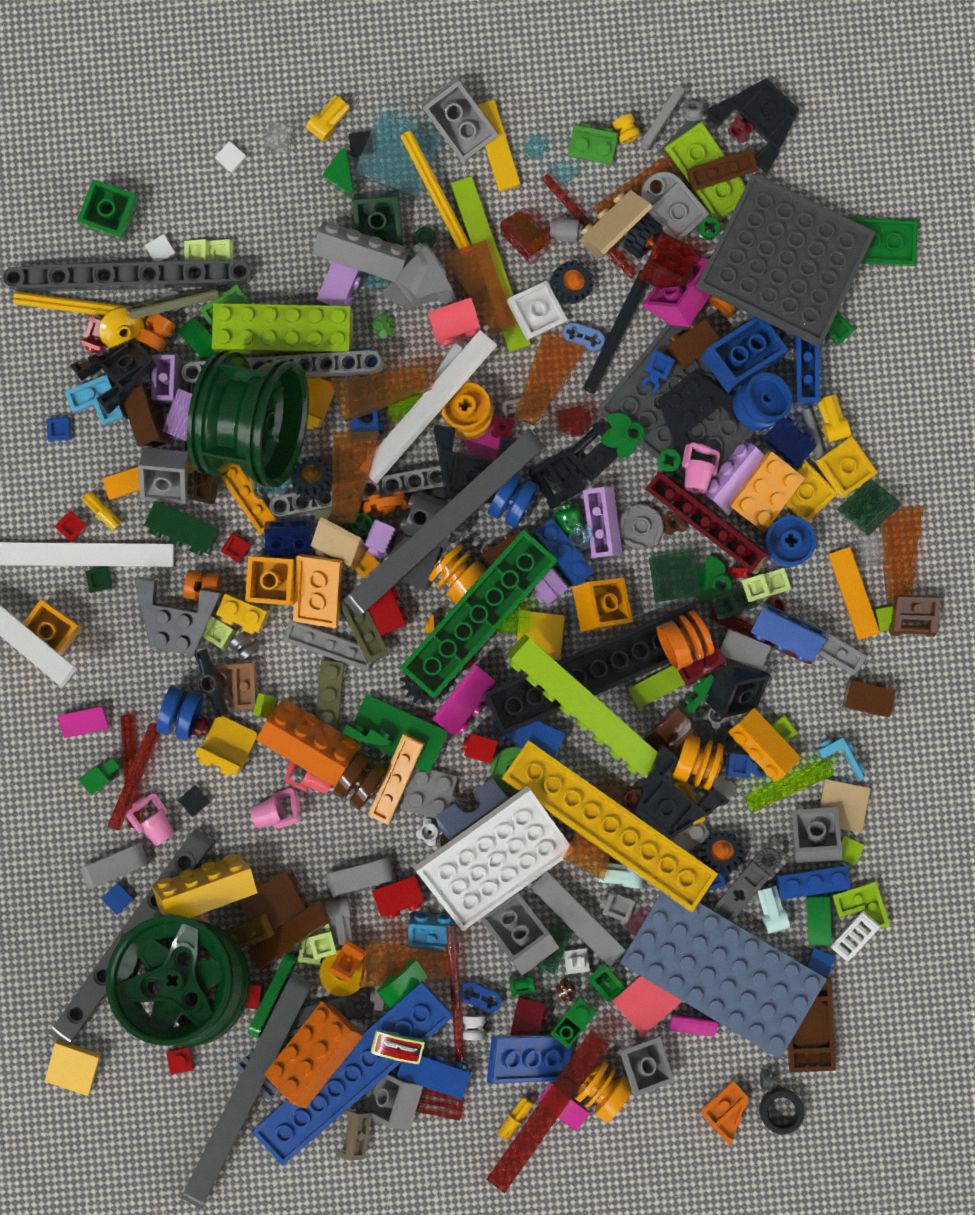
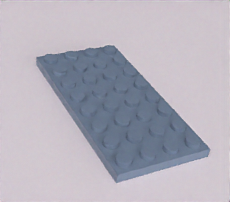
[620,892,827,1059]

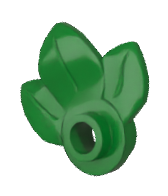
[600,413,645,458]
[689,556,733,601]

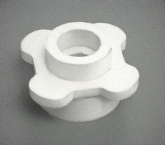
[416,819,443,846]

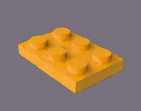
[728,450,805,533]
[293,554,343,628]

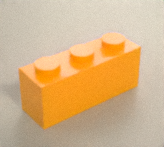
[728,708,801,782]

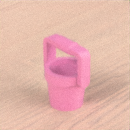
[682,443,720,494]
[250,788,301,829]
[126,794,175,846]

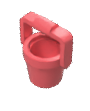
[284,761,332,794]

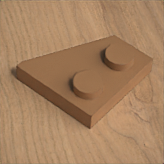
[213,663,258,710]

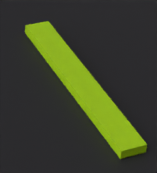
[450,176,531,353]

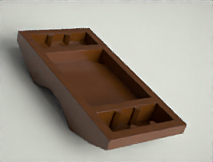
[787,977,836,1073]

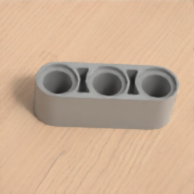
[80,843,149,890]
[325,857,395,896]

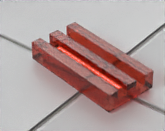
[416,1088,465,1121]

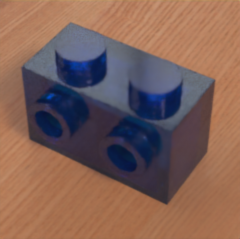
[762,417,817,468]
[264,520,312,557]

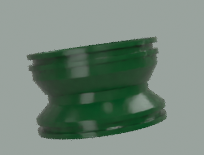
[106,915,251,1047]

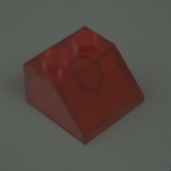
[500,210,551,266]
[638,231,702,289]

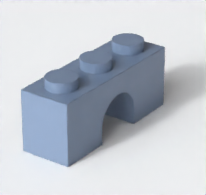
[436,779,509,841]

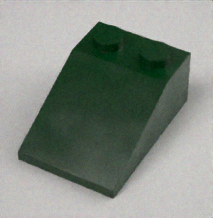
[352,190,404,247]

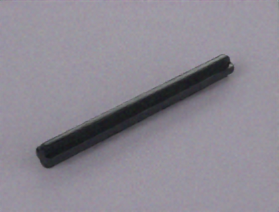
[583,270,652,394]

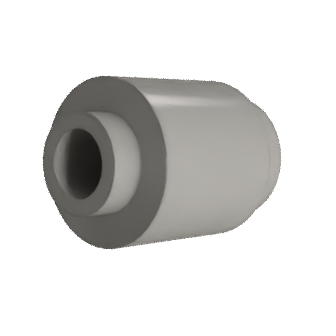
[550,218,583,242]

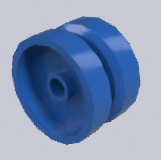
[733,372,792,431]
[487,473,539,529]
[762,516,816,568]
[156,685,204,741]

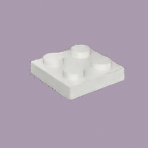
[506,280,568,341]

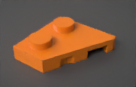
[699,1080,749,1146]

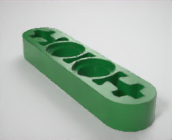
[247,952,298,1039]

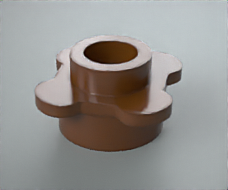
[662,513,687,535]
[556,977,576,1002]

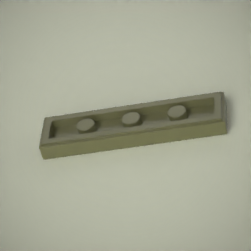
[125,286,219,320]

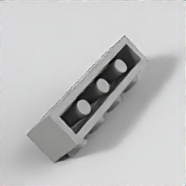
[312,221,410,283]

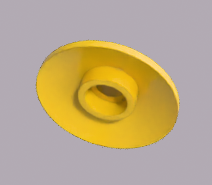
[99,307,145,348]
[319,950,365,997]

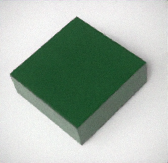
[85,566,113,594]

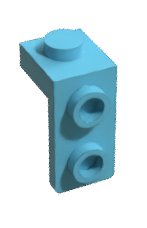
[816,737,865,781]

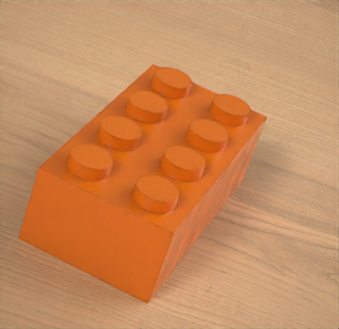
[256,698,362,787]
[264,1001,364,1108]

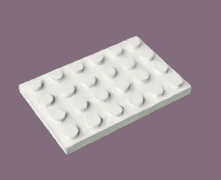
[414,786,574,931]

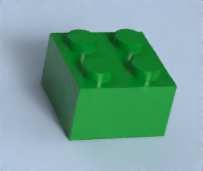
[77,179,140,242]

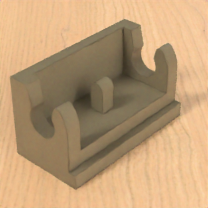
[336,1107,372,1161]

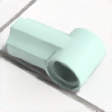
[598,862,644,889]
[757,885,790,934]

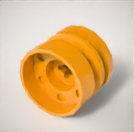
[428,544,487,604]
[671,734,724,790]
[574,1060,632,1123]

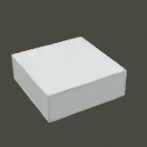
[214,141,247,174]
[145,234,176,262]

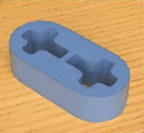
[563,323,605,352]

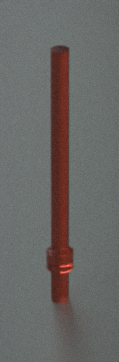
[541,173,637,279]
[445,925,465,1062]

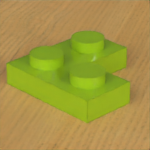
[831,881,890,931]

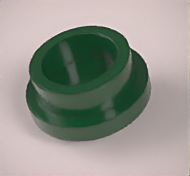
[414,227,436,248]

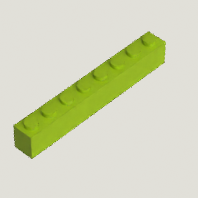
[506,634,657,777]

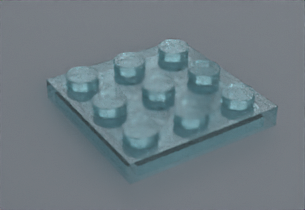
[355,110,442,199]

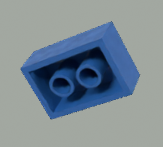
[701,317,789,394]

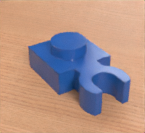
[641,350,675,394]
[725,753,766,778]

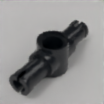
[193,649,230,718]

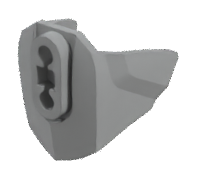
[383,242,456,309]

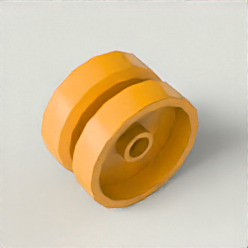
[441,382,494,440]

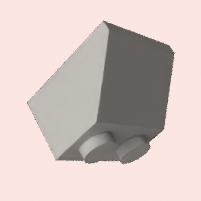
[139,448,189,504]
[792,807,842,863]
[620,1037,674,1097]
[362,1072,423,1130]

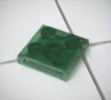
[837,479,901,536]
[649,550,701,603]

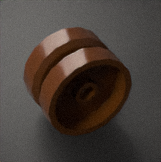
[333,751,387,811]

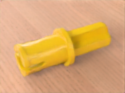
[82,491,122,532]
[497,1097,533,1141]

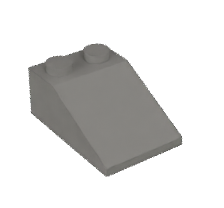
[421,76,499,163]
[481,892,559,975]

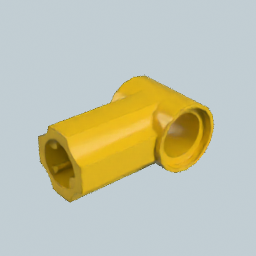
[306,95,350,143]
[817,394,851,443]

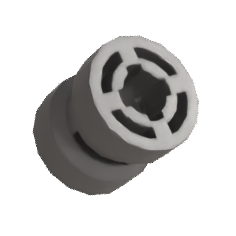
[228,631,260,662]

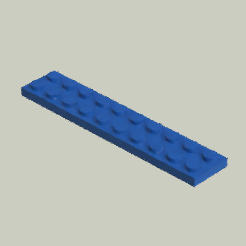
[252,980,454,1166]

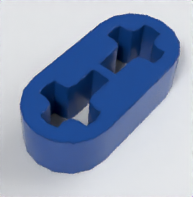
[460,981,502,1012]

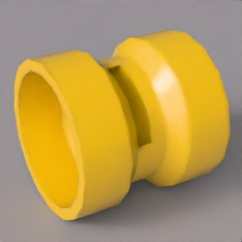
[612,114,642,145]

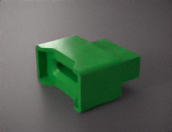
[78,757,124,796]

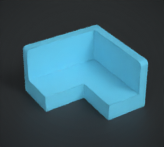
[65,375,128,426]

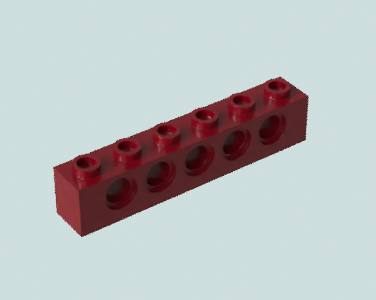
[645,471,771,574]

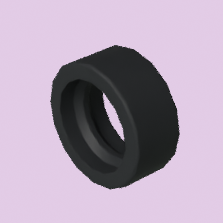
[759,1088,805,1135]

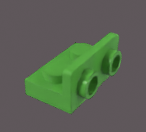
[568,123,618,165]

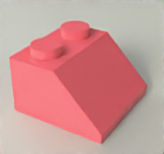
[428,297,481,347]

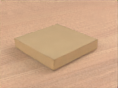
[819,779,871,833]

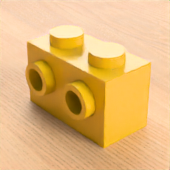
[216,593,271,634]

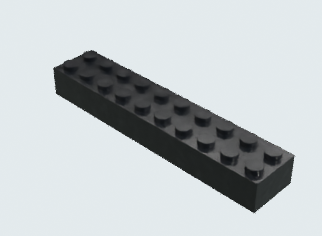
[482,602,700,737]

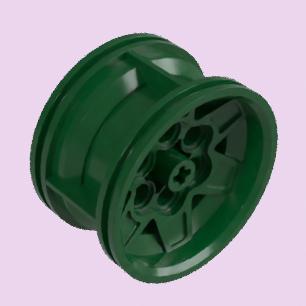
[187,350,309,488]

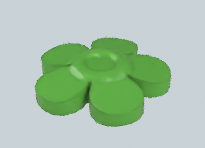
[372,313,395,340]

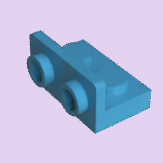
[408,911,456,951]

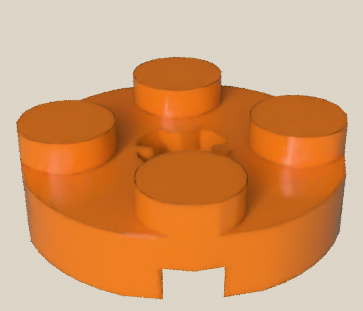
[363,491,409,516]

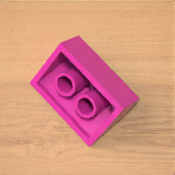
[643,256,711,327]
[432,664,497,736]

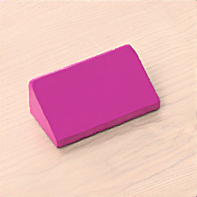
[58,706,109,738]
[669,1013,718,1037]

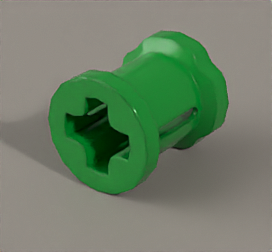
[697,217,720,241]
[509,973,535,997]

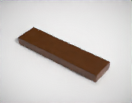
[249,901,331,970]

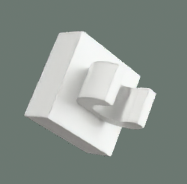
[564,947,590,974]

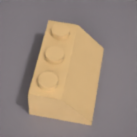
[579,190,653,260]

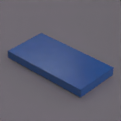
[487,1034,573,1084]

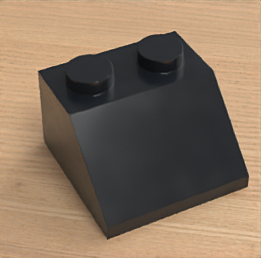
[706,662,770,718]

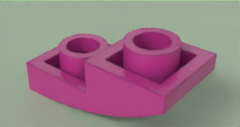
[538,1082,591,1131]

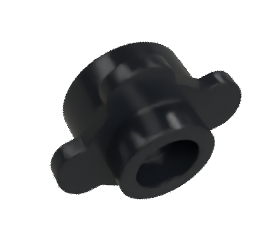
[713,726,736,753]

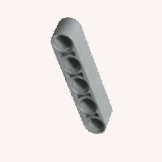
[531,871,626,967]

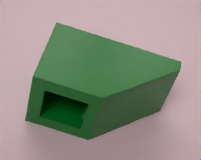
[550,995,597,1049]

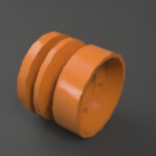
[656,610,714,670]

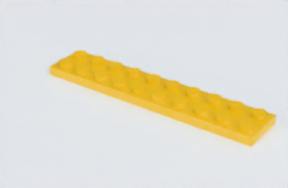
[501,740,718,912]

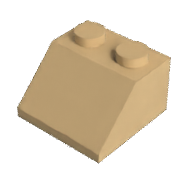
[311,517,366,571]

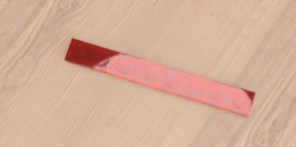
[486,1030,610,1194]

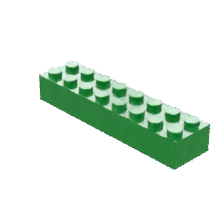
[400,529,558,699]

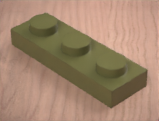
[340,600,389,664]
[316,660,344,730]

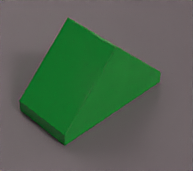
[322,148,354,198]
[177,317,214,361]
[586,961,626,1003]

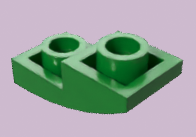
[682,674,714,716]
[342,724,394,746]
[807,895,832,945]
[376,959,427,1008]

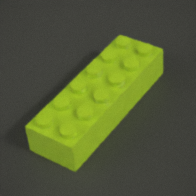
[212,303,353,355]

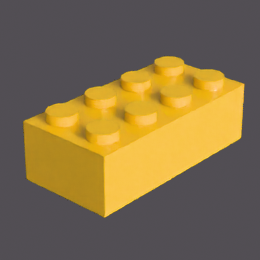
[152,854,257,918]

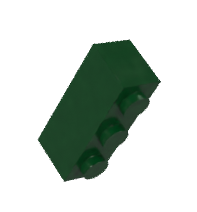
[144,501,220,556]

